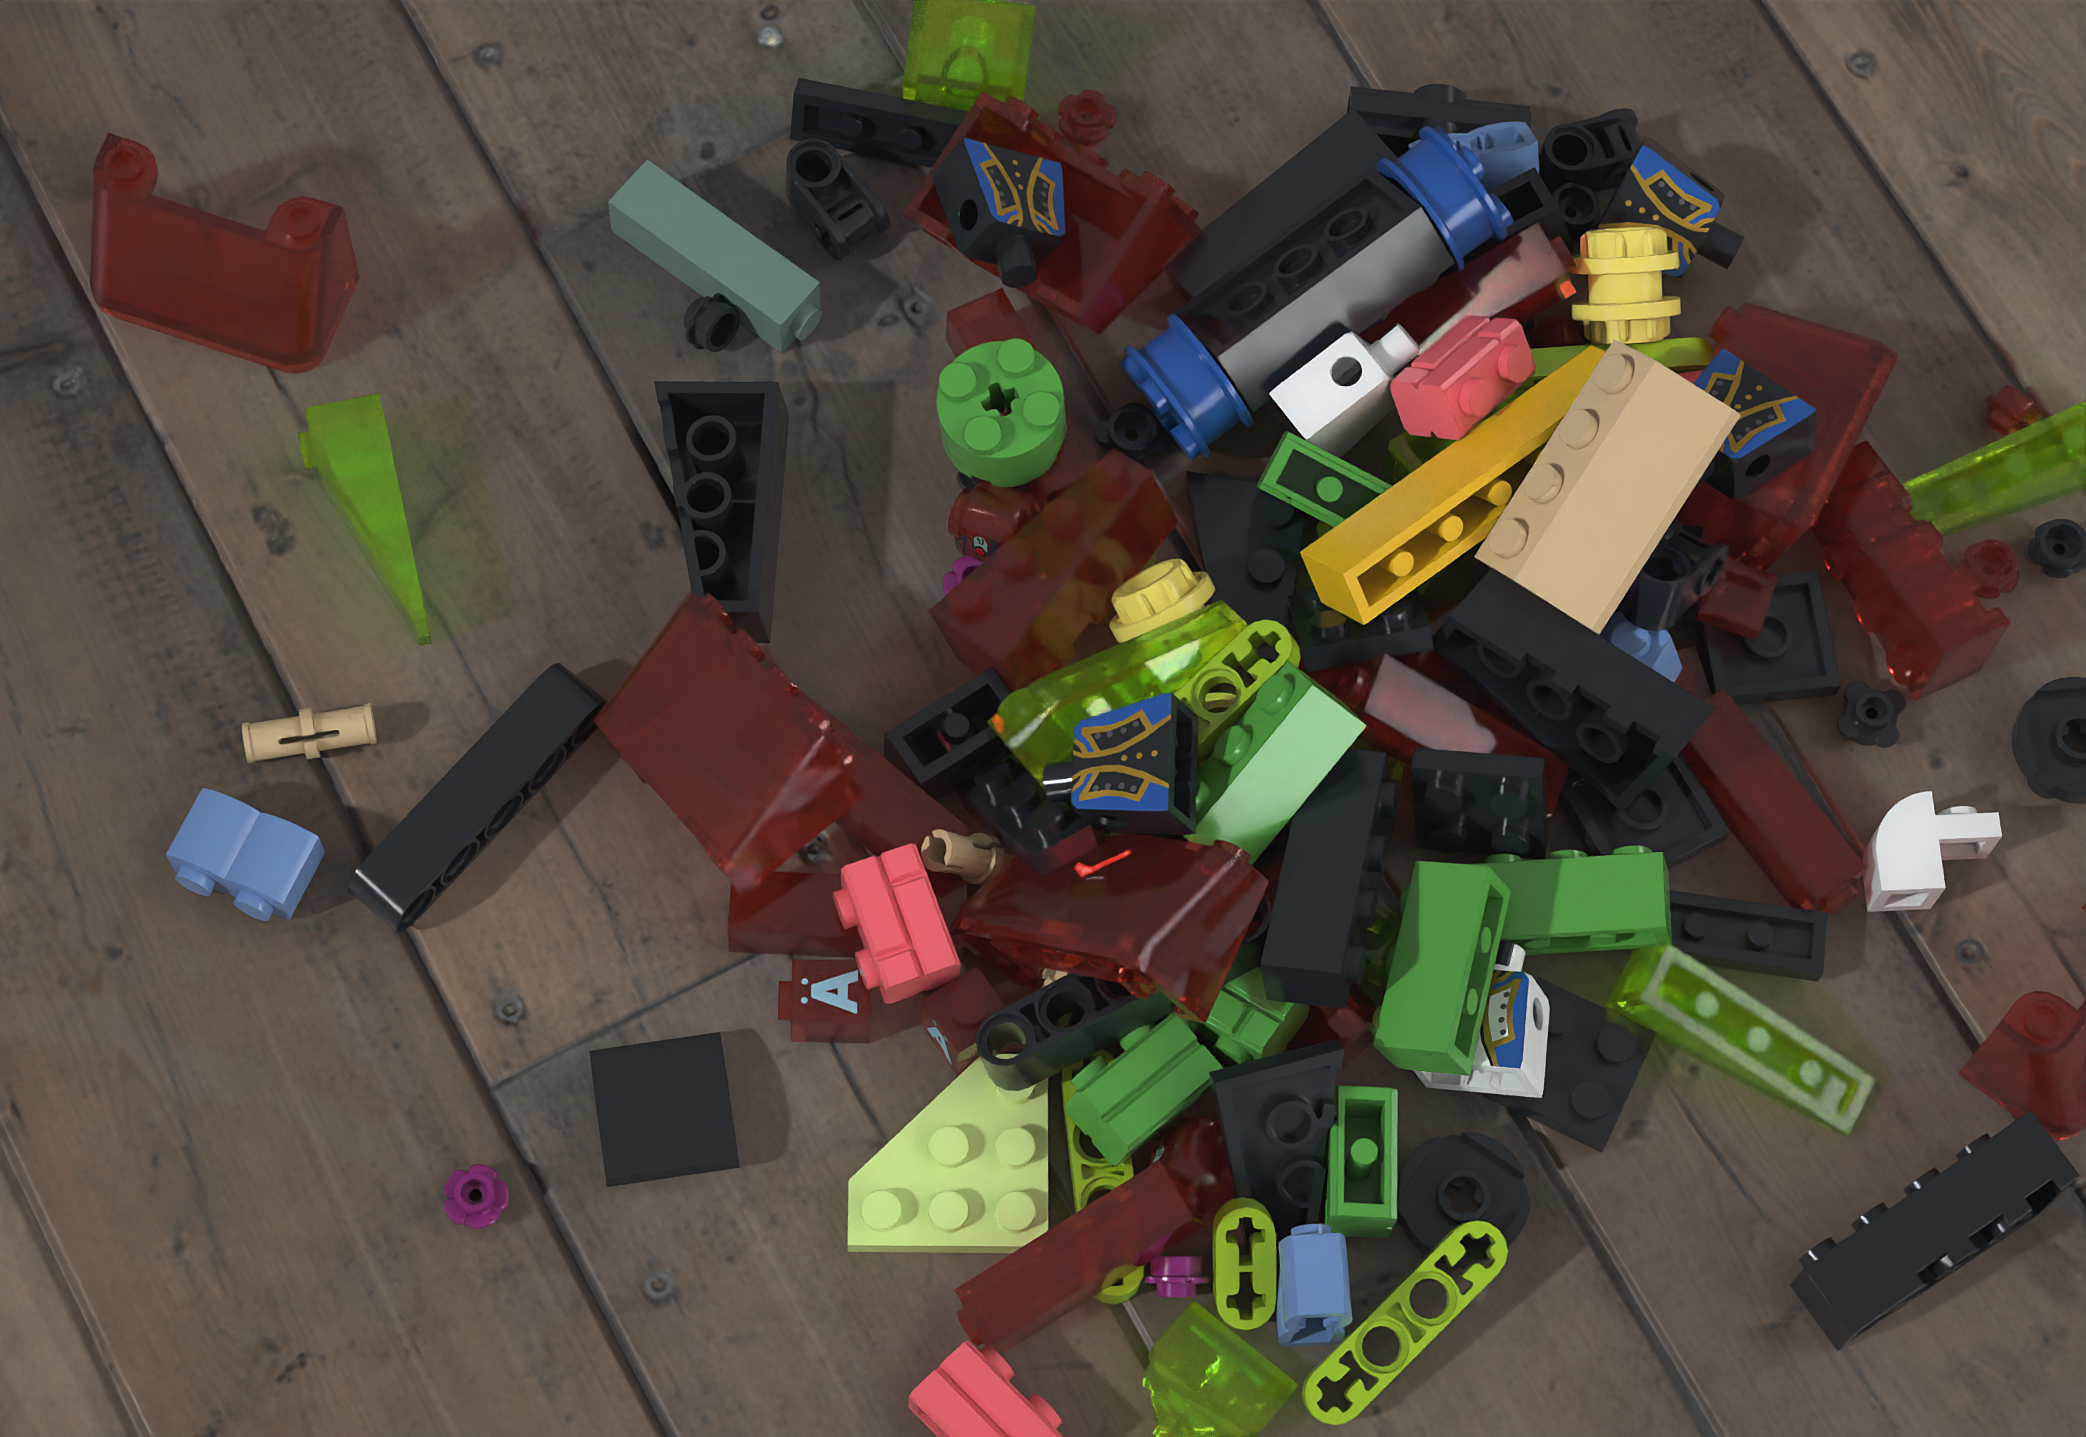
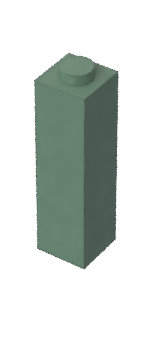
[608,160,822,353]

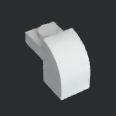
[1862,791,2002,912]

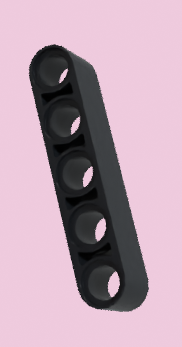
[348,663,610,932]
[975,887,1272,1091]

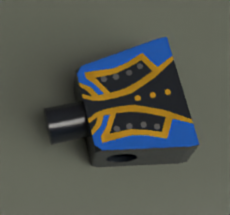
[1595,135,1744,278]
[931,138,1065,288]
[1692,349,1817,499]
[1043,693,1199,835]

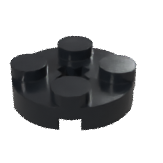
[2012,677,2086,804]
[1397,1132,1530,1269]

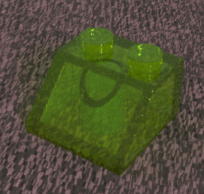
[903,0,1036,130]

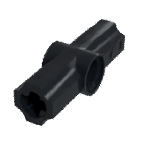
[1346,84,1531,148]

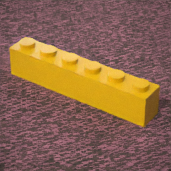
[1300,346,1606,625]

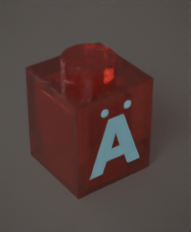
[778,959,871,1043]
[921,966,1006,1076]

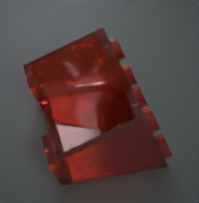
[902,91,1203,336]
[593,591,865,896]

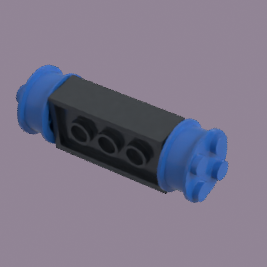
[1118,126,1514,461]

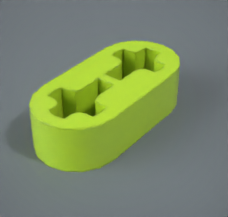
[1212,1197,1277,1330]

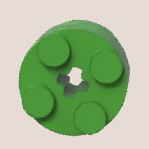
[936,338,1067,487]

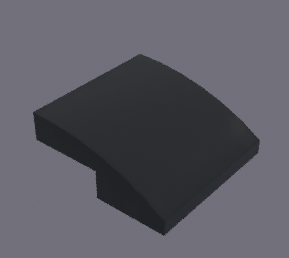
[589,1032,740,1187]

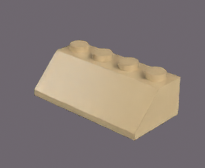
[1474,339,1741,634]

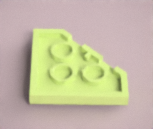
[848,1054,1048,1254]

